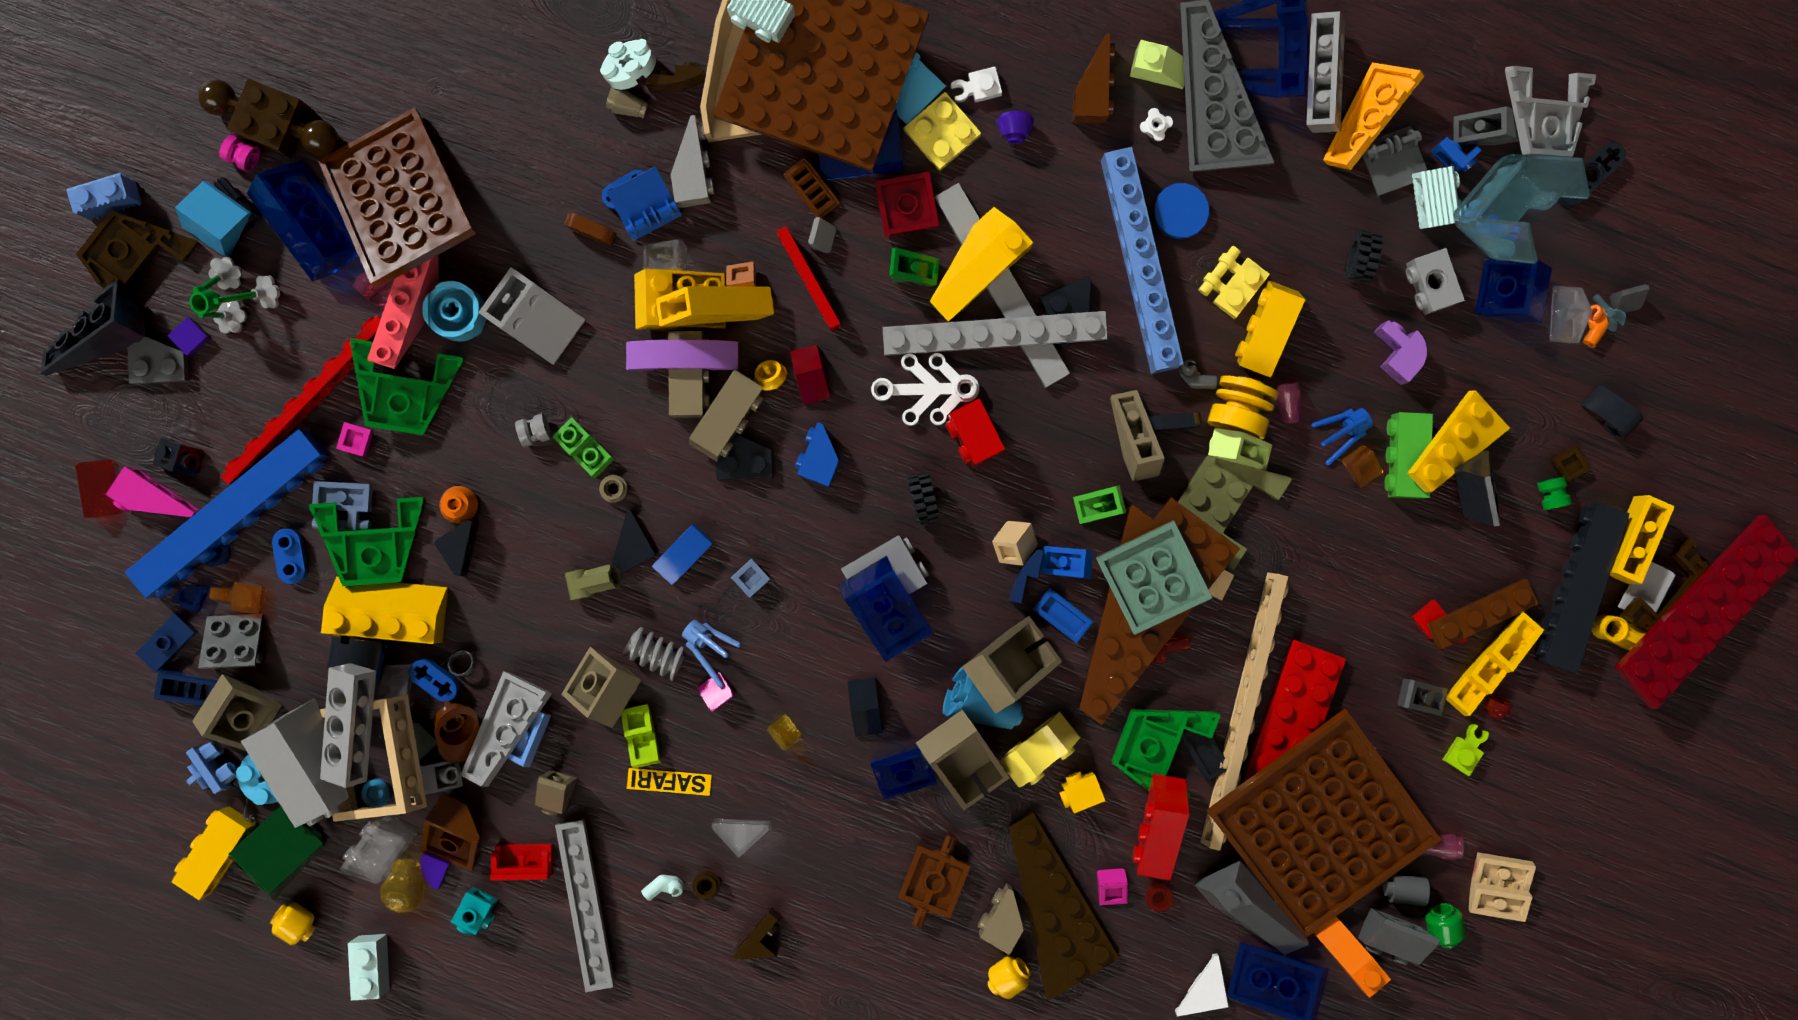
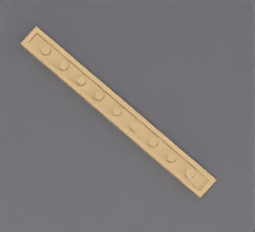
[1200,573,1288,851]

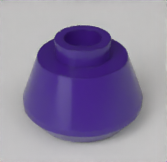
[996,111,1034,144]

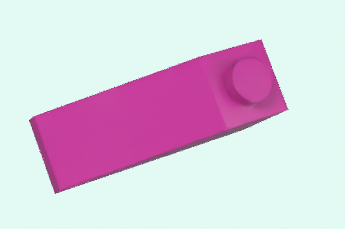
[106,466,200,517]

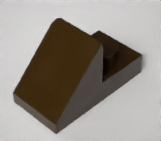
[733,907,780,960]

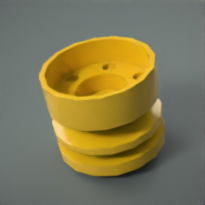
[1207,376,1279,439]

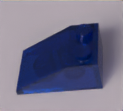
[838,556,934,662]
[1227,942,1329,1020]

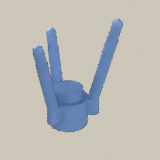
[682,619,741,688]

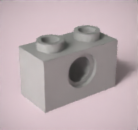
[1406,248,1465,315]

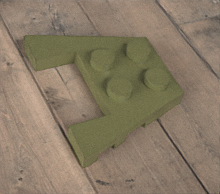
[1177,456,1292,570]

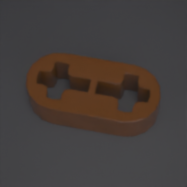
[563,212,617,246]

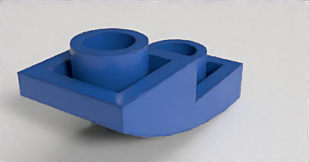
[652,523,713,585]

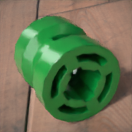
[1537,477,1572,510]

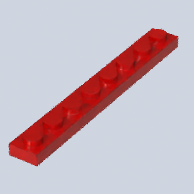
[220,315,381,485]

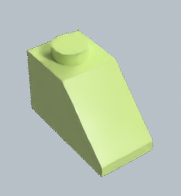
[1130,40,1185,89]
[1208,428,1272,471]

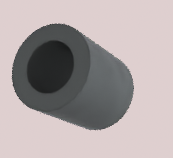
[1383,874,1430,906]

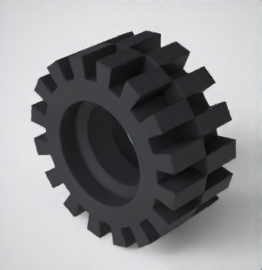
[1344,229,1384,284]
[907,472,940,526]

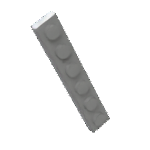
[555,819,615,992]

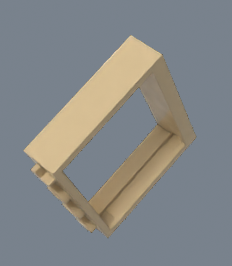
[320,694,427,822]

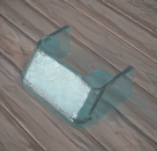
[1453,154,1590,264]

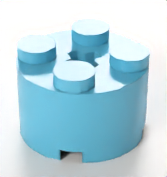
[422,281,486,342]

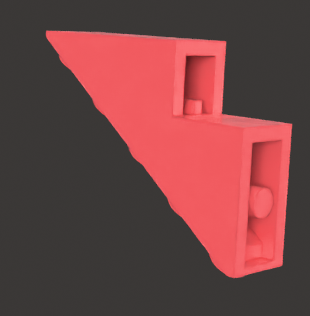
[368,255,439,369]

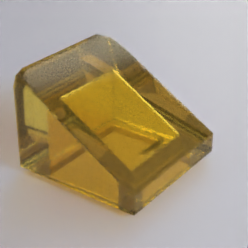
[767,714,801,751]

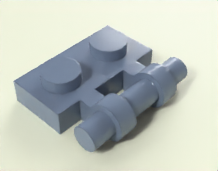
[312,481,373,531]

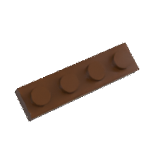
[1426,579,1538,649]

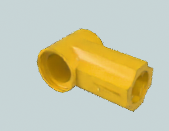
[1592,614,1647,651]

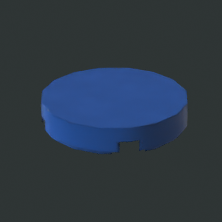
[1153,183,1209,239]

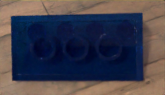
[247,160,358,282]

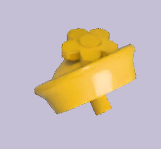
[754,360,787,391]

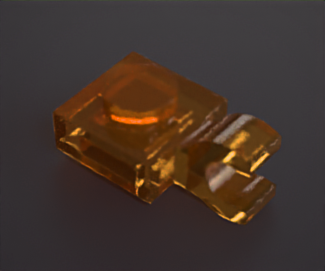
[209,582,266,614]

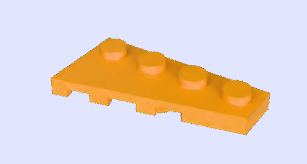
[1323,62,1425,170]

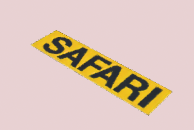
[627,768,712,796]

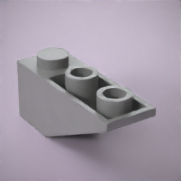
[671,115,714,208]

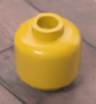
[270,902,316,945]
[988,956,1030,999]

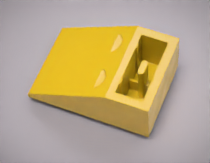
[634,269,726,330]

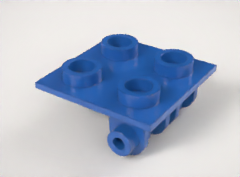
[606,166,682,241]

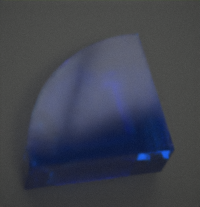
[170,585,211,613]

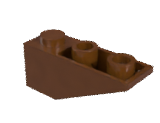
[1072,33,1115,124]

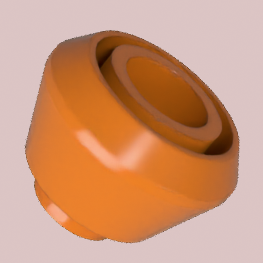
[440,486,478,524]

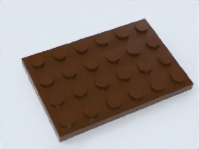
[318,107,476,289]

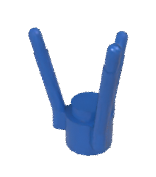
[1311,408,1373,466]

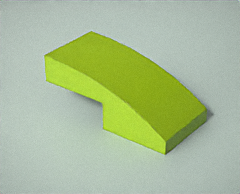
[621,704,661,768]

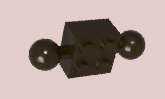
[198,78,338,159]

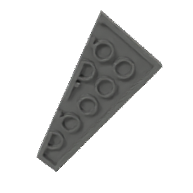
[1180,0,1275,173]

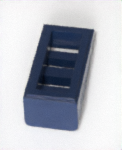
[153,669,218,706]

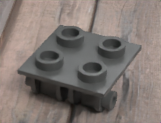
[1362,126,1428,196]
[198,614,264,669]

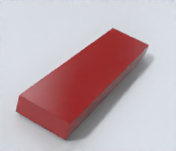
[777,226,841,332]

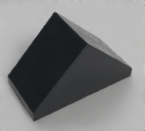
[433,520,479,576]
[848,677,883,737]

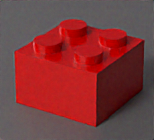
[945,398,1005,468]

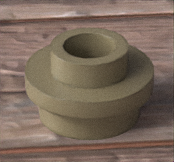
[599,475,628,503]

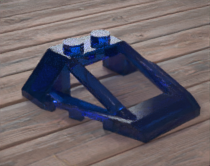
[1214,0,1309,98]

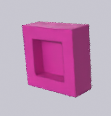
[336,422,374,457]

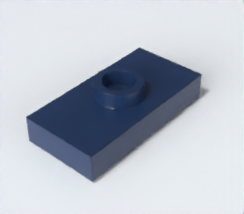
[135,613,198,673]

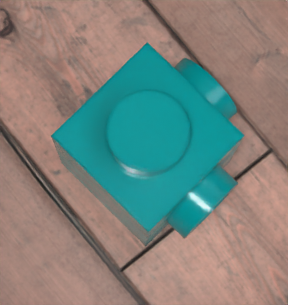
[451,887,498,935]

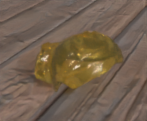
[380,858,423,913]

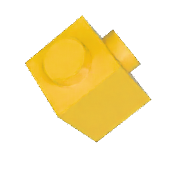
[1059,771,1105,813]

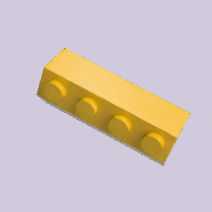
[321,577,448,644]

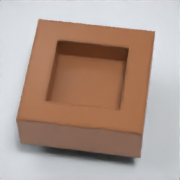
[726,262,756,287]

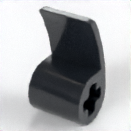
[1581,385,1644,440]

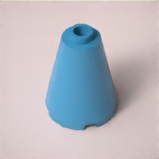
[943,667,1024,729]

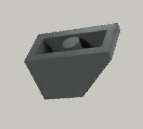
[1454,106,1519,145]

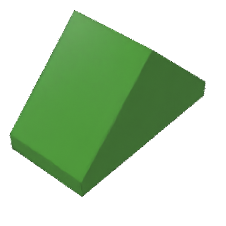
[1073,485,1126,524]

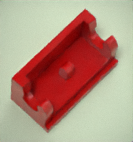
[490,843,553,881]

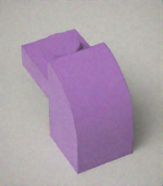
[1374,320,1427,385]

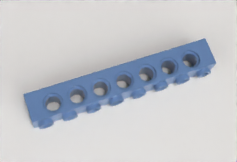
[1101,147,1183,374]

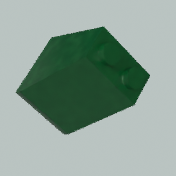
[228,806,324,900]

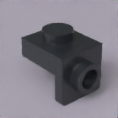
[153,438,204,476]

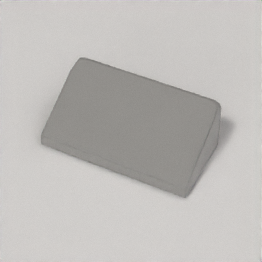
[1618,562,1675,612]

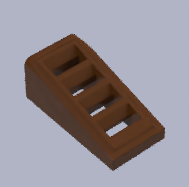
[783,157,840,219]

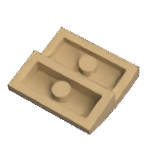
[1469,852,1536,922]

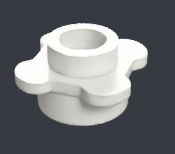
[1140,108,1173,141]

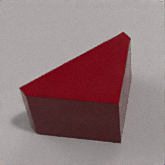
[790,344,831,405]

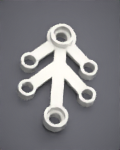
[871,353,979,426]

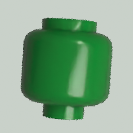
[1425,903,1466,948]

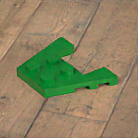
[350,338,463,435]
[309,497,424,586]
[1111,709,1221,799]

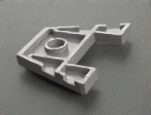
[1505,66,1596,158]

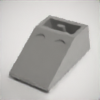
[478,267,586,365]

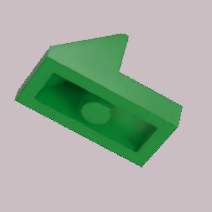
[889,248,940,287]

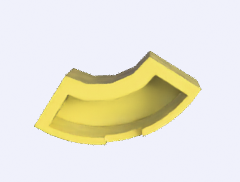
[999,712,1080,788]

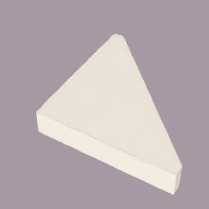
[1175,953,1228,1016]

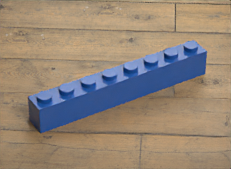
[124,429,330,599]

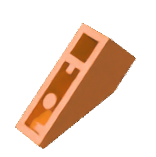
[1313,917,1391,998]

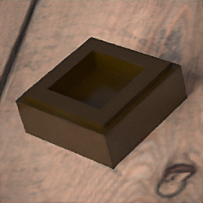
[1549,446,1591,483]

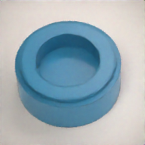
[361,778,392,807]

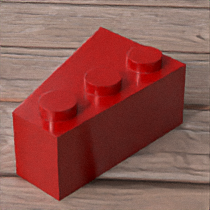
[1132,774,1189,880]

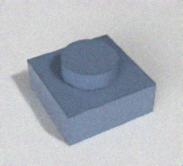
[731,558,771,598]

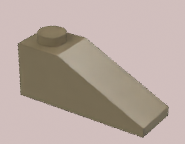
[1110,390,1165,482]

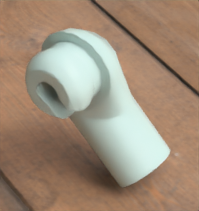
[641,874,684,901]

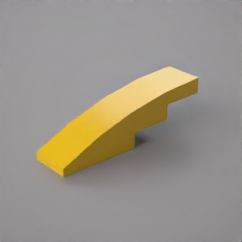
[1446,612,1544,716]

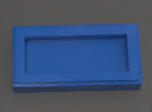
[1032,588,1094,644]

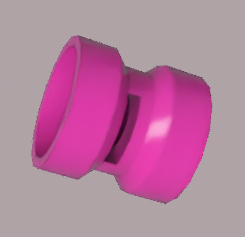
[219,134,260,172]

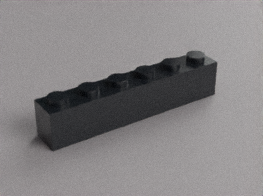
[1535,503,1630,673]

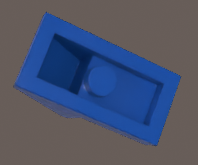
[1041,546,1093,579]

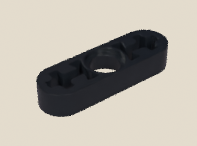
[1556,142,1626,208]

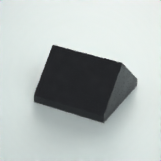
[1454,451,1500,527]

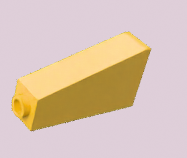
[656,286,774,327]

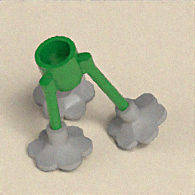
[190,257,280,334]

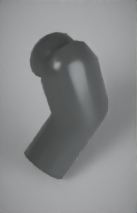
[1179,359,1217,389]

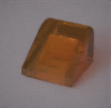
[1342,445,1383,488]

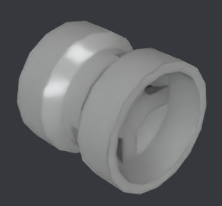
[515,413,552,447]

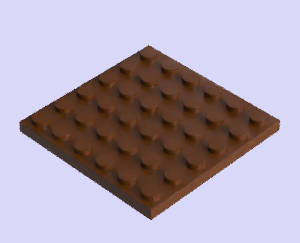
[713,0,929,172]
[1206,709,1441,938]

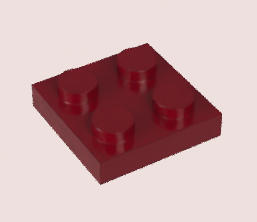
[875,172,939,238]

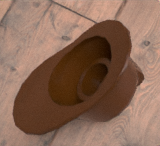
[433,701,480,763]

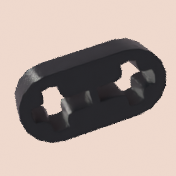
[1148,413,1202,432]

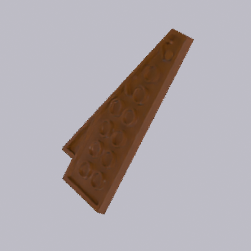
[1079,497,1240,725]

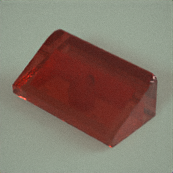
[75,459,121,519]

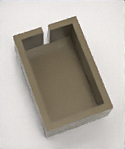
[962,616,1062,714]
[916,710,1009,810]

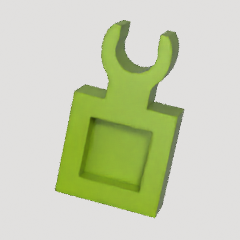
[1442,724,1489,776]

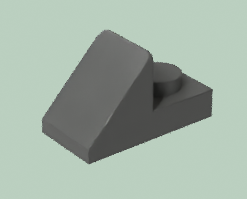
[1397,678,1448,716]

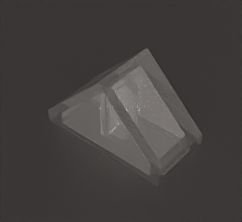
[643,239,687,271]
[1550,286,1592,343]
[712,819,771,858]

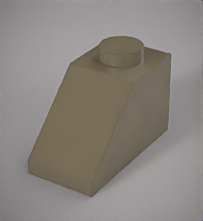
[535,770,577,816]

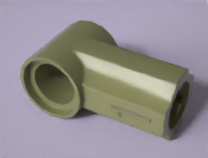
[565,564,622,600]

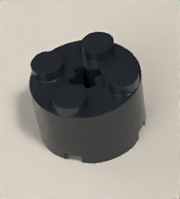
[327,634,390,682]

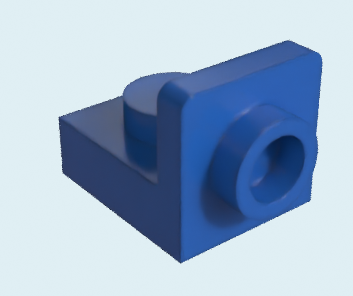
[1430,137,1481,172]

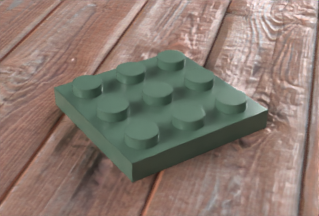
[1096,520,1212,635]

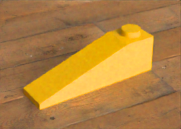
[930,207,1033,322]

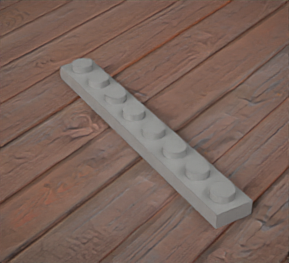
[883,311,1107,356]

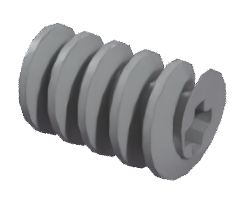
[622,627,685,681]

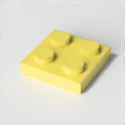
[904,92,981,172]

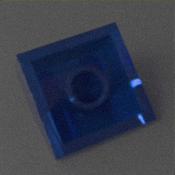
[1475,259,1552,322]

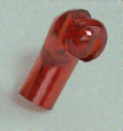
[1153,636,1191,664]

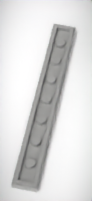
[934,183,1070,388]

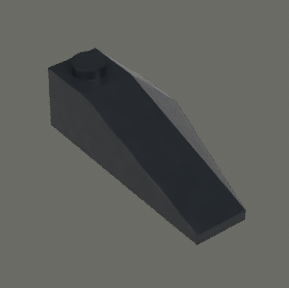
[41,279,146,376]

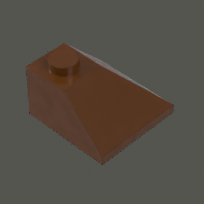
[420,794,480,872]

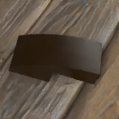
[645,62,706,92]

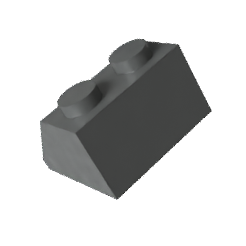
[1358,907,1440,965]

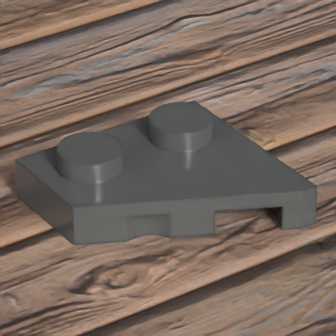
[127,336,189,385]

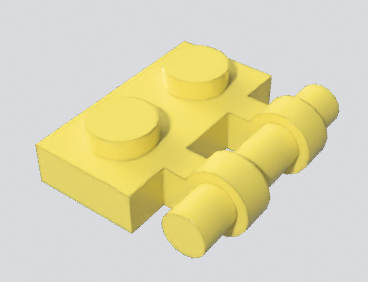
[1198,246,1270,319]

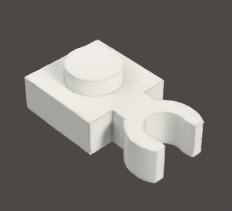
[951,67,1002,103]

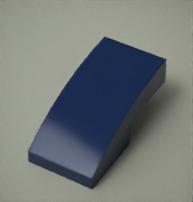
[1009,549,1043,603]

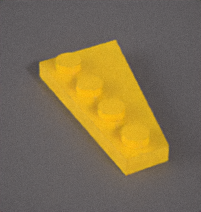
[1407,390,1510,492]

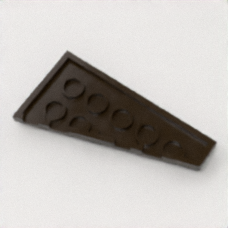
[1009,811,1120,1002]

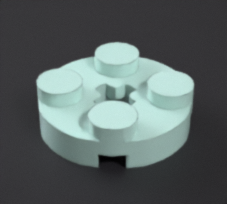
[600,39,656,90]

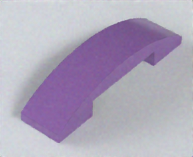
[626,340,738,370]

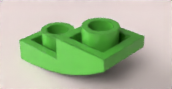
[552,417,615,479]

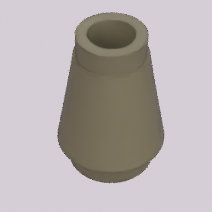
[605,87,648,119]

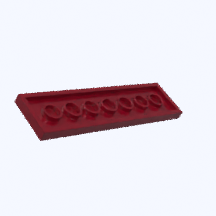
[1614,515,1798,709]

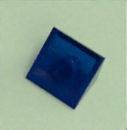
[870,744,937,800]

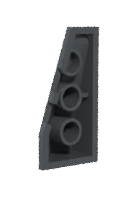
[1195,861,1309,955]

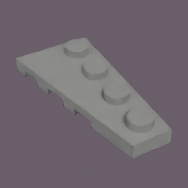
[461,671,552,787]

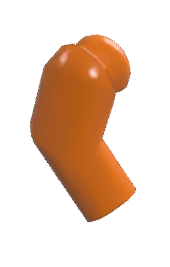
[1583,305,1609,348]

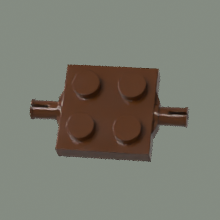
[898,834,971,929]

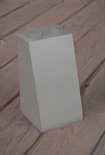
[241,698,349,828]

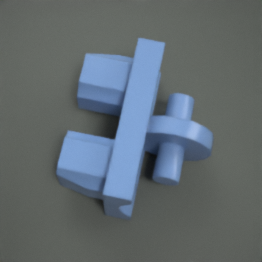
[186,741,237,794]

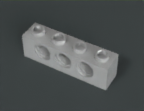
[1306,11,1345,133]
[320,663,376,788]

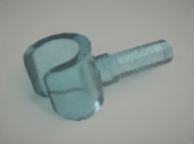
[1593,294,1626,331]

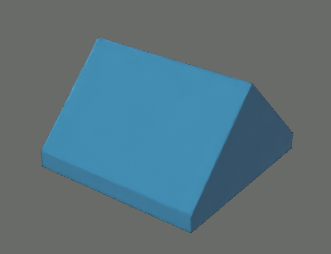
[175,181,251,257]

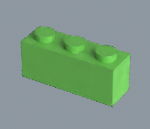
[1385,412,1433,499]

